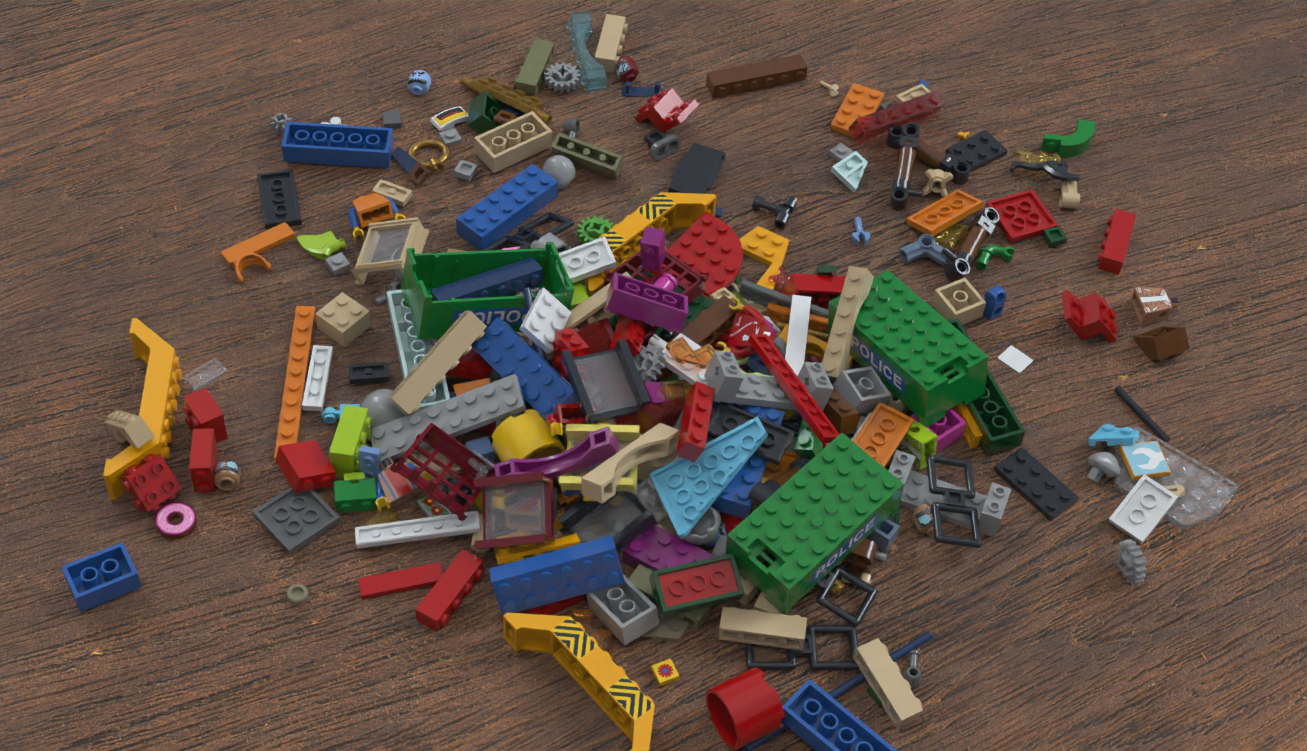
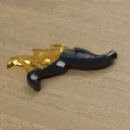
[1010,149,1079,182]

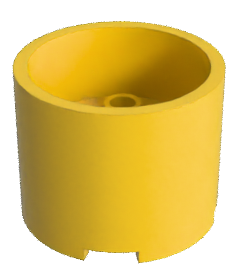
[491,410,566,462]

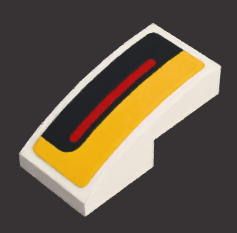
[430,106,469,131]

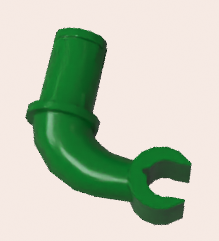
[976,245,1015,270]

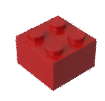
[183,387,228,443]

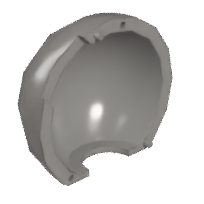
[360,389,408,429]

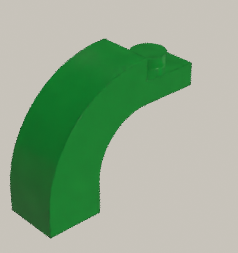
[1040,119,1095,158]

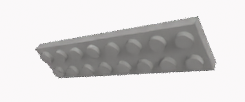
[370,374,526,461]

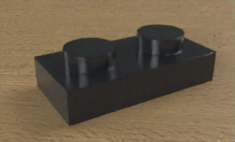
[349,362,389,384]

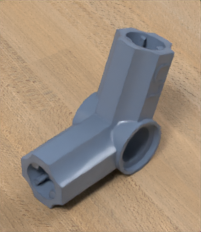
[899,234,950,266]

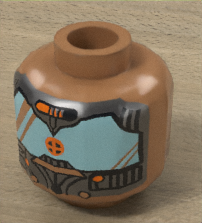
[214,461,241,491]
[912,504,942,536]

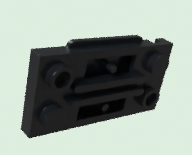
[668,143,726,194]

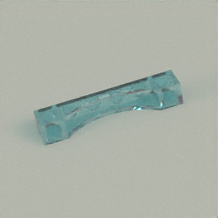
[567,11,607,92]

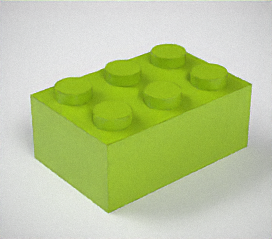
[329,405,372,478]

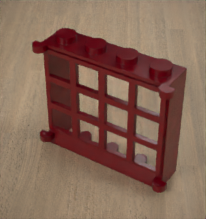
[603,250,708,328]
[390,422,495,521]

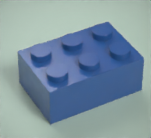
[61,542,141,612]

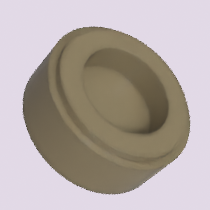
[287,584,309,606]

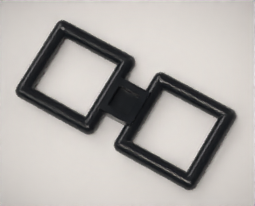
[479,212,575,251]
[926,455,982,548]
[763,553,878,626]
[745,625,859,670]

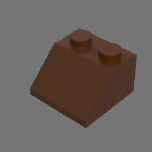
[1133,326,1190,361]

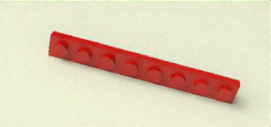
[748,334,840,444]

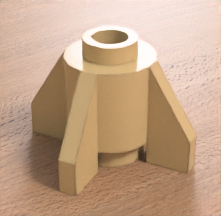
[922,169,953,197]

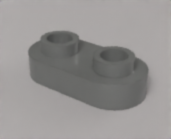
[649,135,681,161]

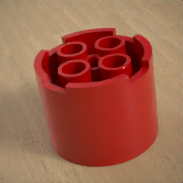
[705,667,785,750]

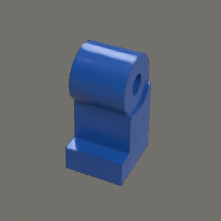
[983,285,1006,321]

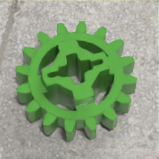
[577,215,614,244]

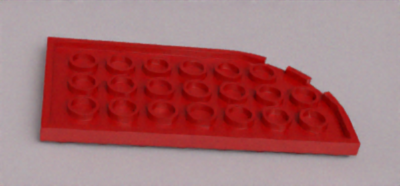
[647,211,743,298]

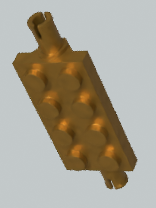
[460,76,552,124]

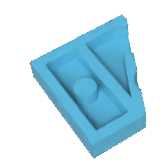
[1089,424,1140,446]

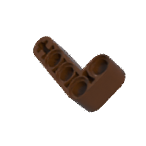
[843,538,878,577]

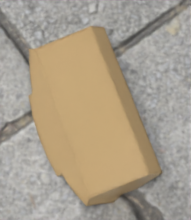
[1163,484,1185,497]

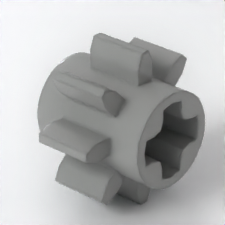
[270,113,292,135]

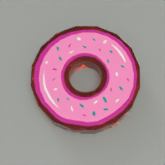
[155,502,197,539]

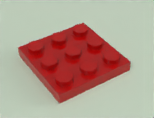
[985,189,1058,243]

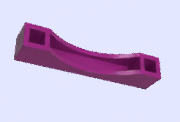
[495,427,619,494]

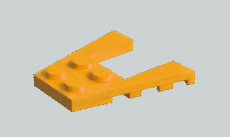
[739,226,790,290]
[493,511,581,565]

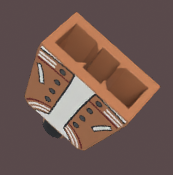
[1130,287,1178,325]

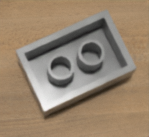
[586,574,659,645]

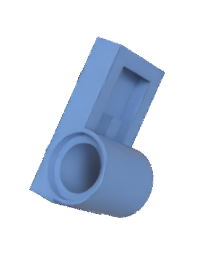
[359,445,384,482]

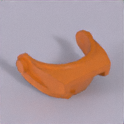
[233,252,271,283]

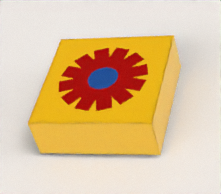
[651,659,680,687]

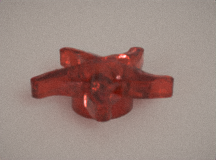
[768,267,797,293]

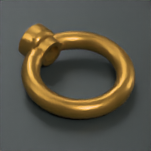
[408,139,449,174]

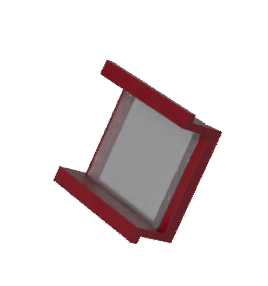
[474,471,554,550]

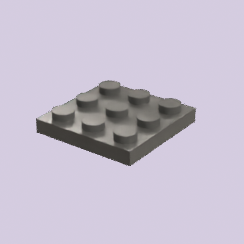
[252,487,340,555]

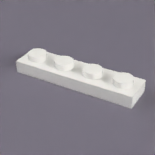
[302,345,333,411]

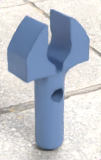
[851,217,870,246]

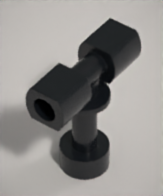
[752,195,797,229]

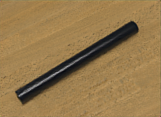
[1114,386,1170,443]

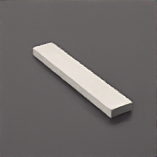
[785,295,811,376]
[355,511,481,549]

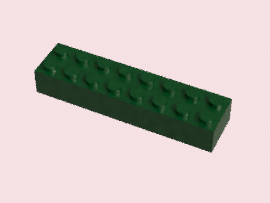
[945,318,1026,455]

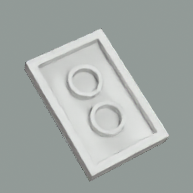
[558,237,618,283]
[520,288,572,354]
[1109,474,1178,544]

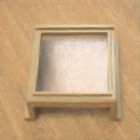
[351,217,429,286]

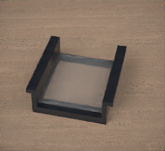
[562,339,650,424]
[557,491,658,553]

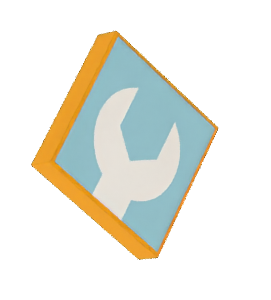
[1119,441,1171,481]

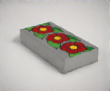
[417,495,452,517]

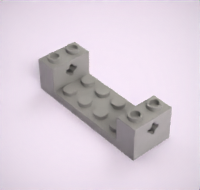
[704,351,834,411]
[888,450,1011,538]

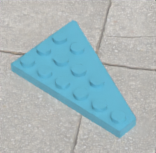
[649,416,768,539]

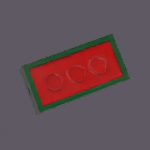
[649,553,745,618]

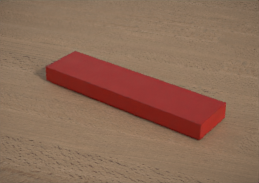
[358,562,443,600]

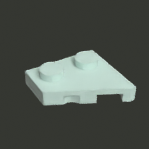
[831,151,868,193]

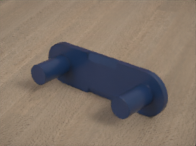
[621,81,663,97]

